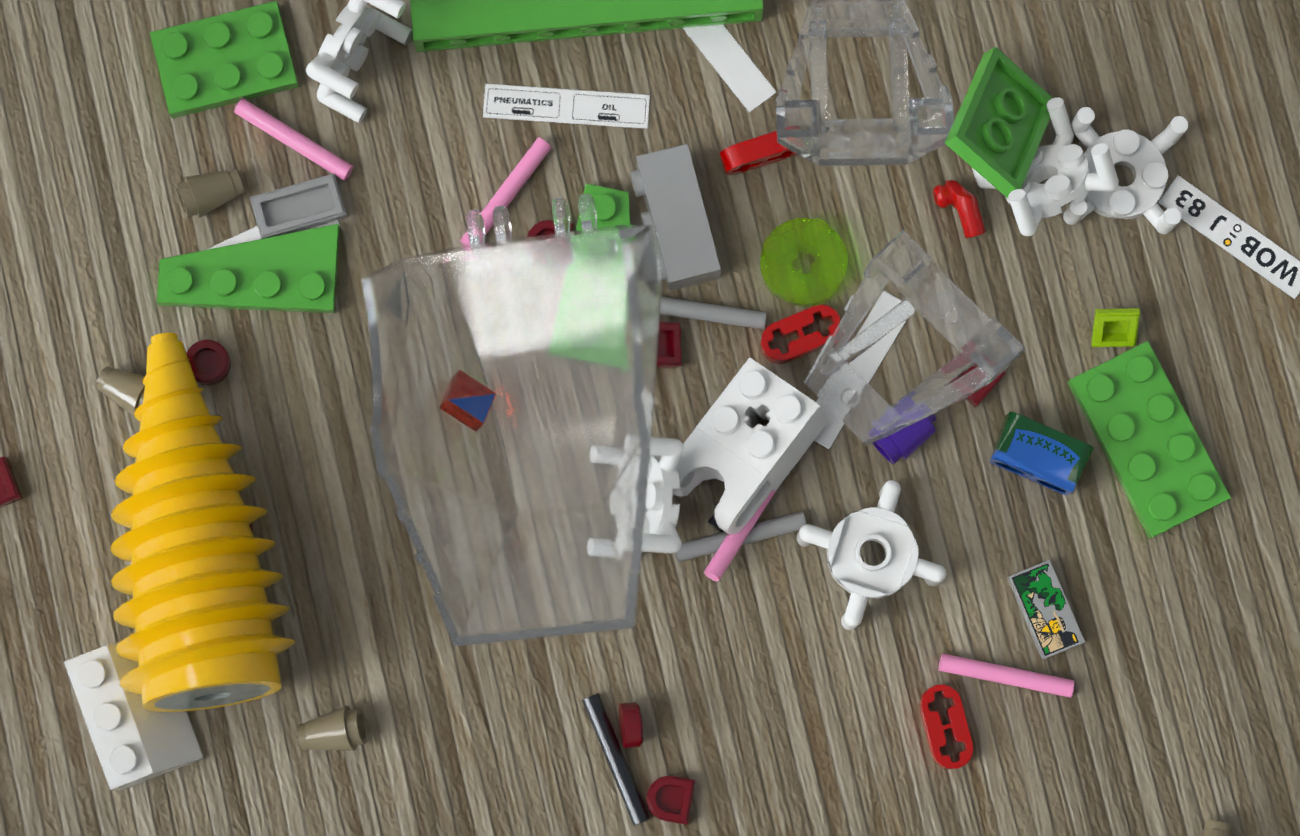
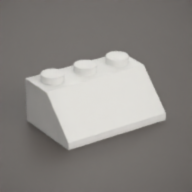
[64,641,204,791]

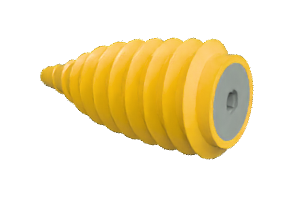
[110,333,296,712]

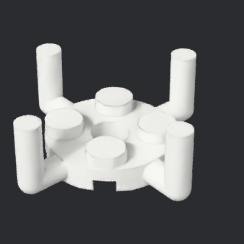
[306,0,413,123]
[972,97,1119,236]
[1063,107,1188,234]
[588,435,684,561]
[796,480,947,630]

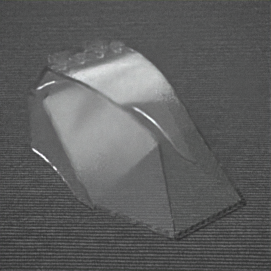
[362,194,663,646]

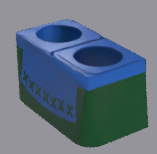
[989,412,1094,496]

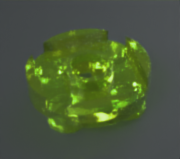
[759,218,848,307]

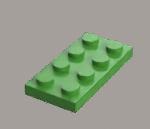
[1067,341,1231,539]

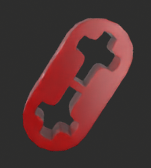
[719,127,805,175]
[760,305,841,364]
[919,684,973,769]

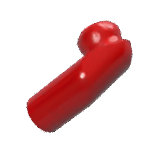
[933,180,986,238]

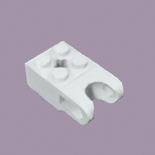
[672,357,828,535]

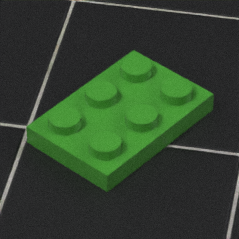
[149,1,299,119]
[945,46,1052,198]

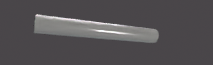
[633,293,767,330]
[675,511,807,562]

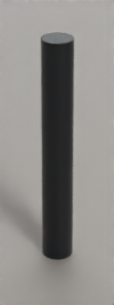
[582,693,650,826]

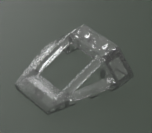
[775,0,954,166]
[804,230,1026,445]

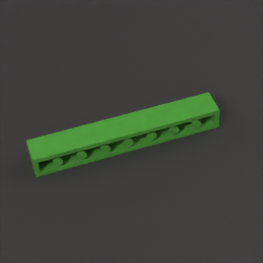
[410,0,763,52]

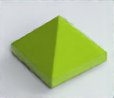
[1091,308,1140,347]

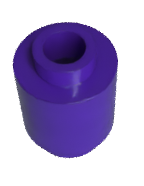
[870,399,937,465]

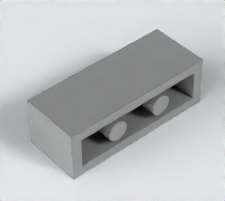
[630,144,721,291]

